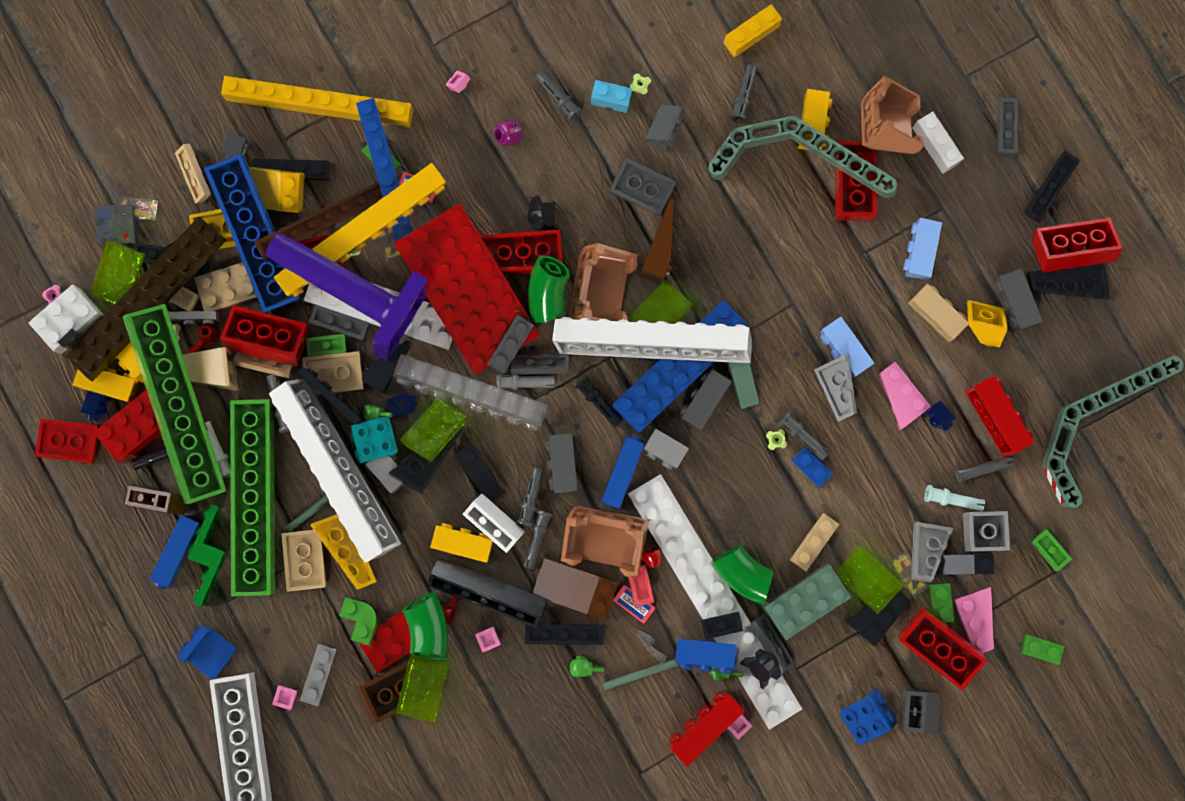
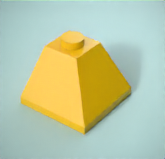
[967,300,1007,348]

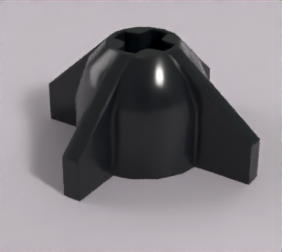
[527,196,558,231]
[740,649,782,689]

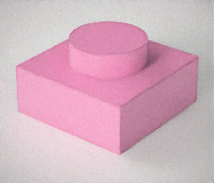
[445,71,470,93]
[475,626,501,652]
[272,685,298,710]
[728,715,752,740]

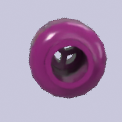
[494,120,523,146]

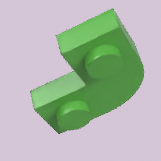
[339,597,378,646]

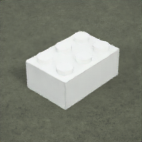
[29,284,104,354]

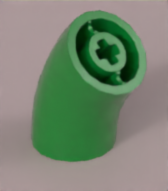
[528,256,570,323]
[710,545,774,605]
[402,592,448,660]

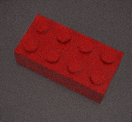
[835,141,877,222]
[1032,217,1123,272]
[220,305,309,367]
[964,375,1034,457]
[93,389,161,464]
[898,606,988,691]
[668,690,745,767]

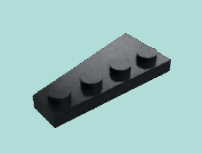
[1027,263,1110,300]
[389,420,463,494]

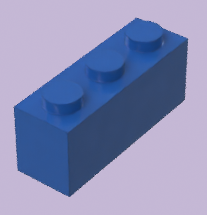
[675,639,739,674]

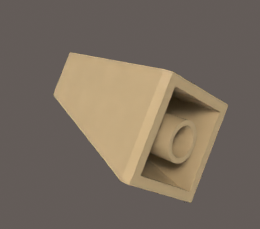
[182,347,239,391]

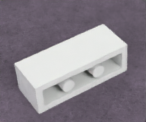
[912,112,964,174]
[463,494,525,553]

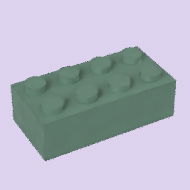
[762,564,851,640]

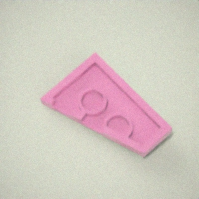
[879,362,931,430]
[953,587,994,653]

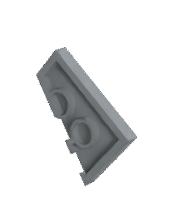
[814,354,857,422]
[911,522,953,582]

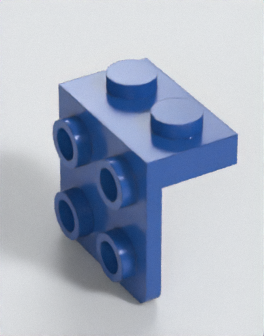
[177,625,237,679]
[839,688,897,744]

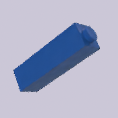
[601,435,644,509]
[150,515,203,589]

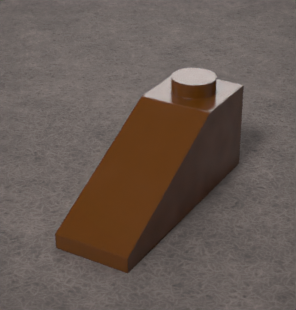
[125,486,186,515]

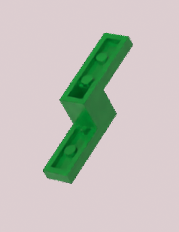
[188,504,229,607]

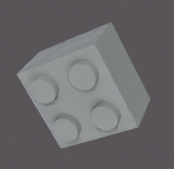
[963,511,1010,552]

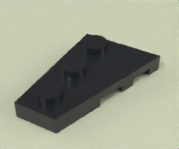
[844,588,911,646]

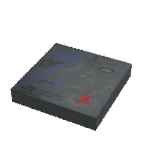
[94,204,137,244]

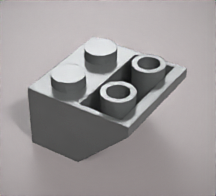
[645,105,684,152]
[899,689,941,733]

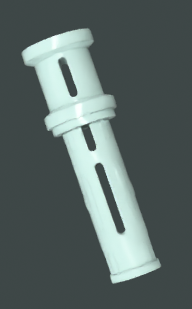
[924,485,985,512]

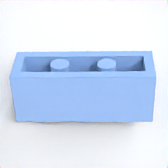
[903,218,942,281]
[819,317,874,379]

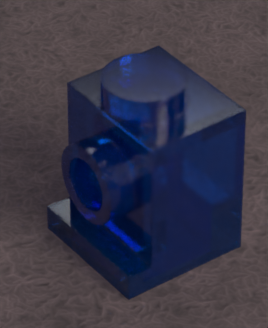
[81,390,112,421]
[386,392,418,419]
[922,400,955,432]

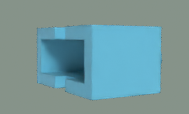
[591,80,632,113]

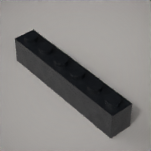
[427,557,548,628]

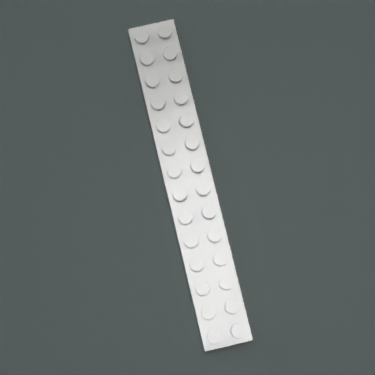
[628,474,802,730]

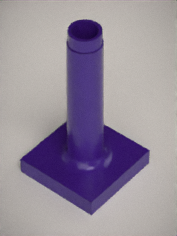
[266,232,428,362]

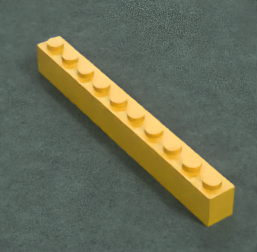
[221,76,414,128]
[274,163,447,297]

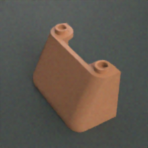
[861,75,924,154]
[569,243,638,322]
[561,506,648,577]

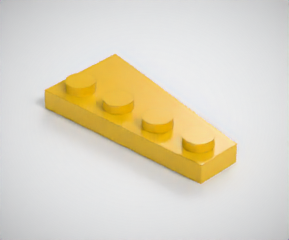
[310,514,377,590]

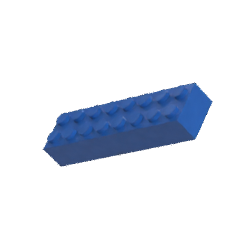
[204,154,303,313]
[612,300,750,434]

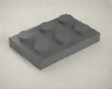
[609,158,676,216]

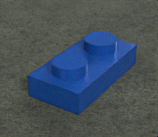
[791,447,832,488]

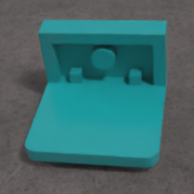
[350,417,398,465]

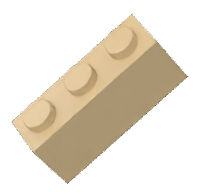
[908,284,968,342]

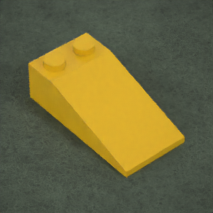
[249,167,305,213]

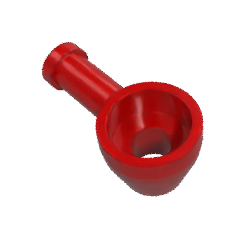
[187,325,218,353]
[641,548,661,568]
[441,596,460,625]

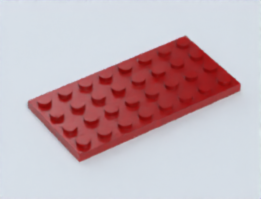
[394,203,540,375]

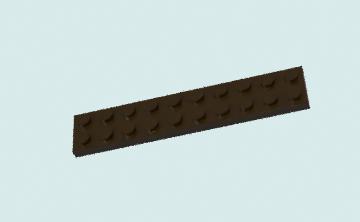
[65,217,226,382]

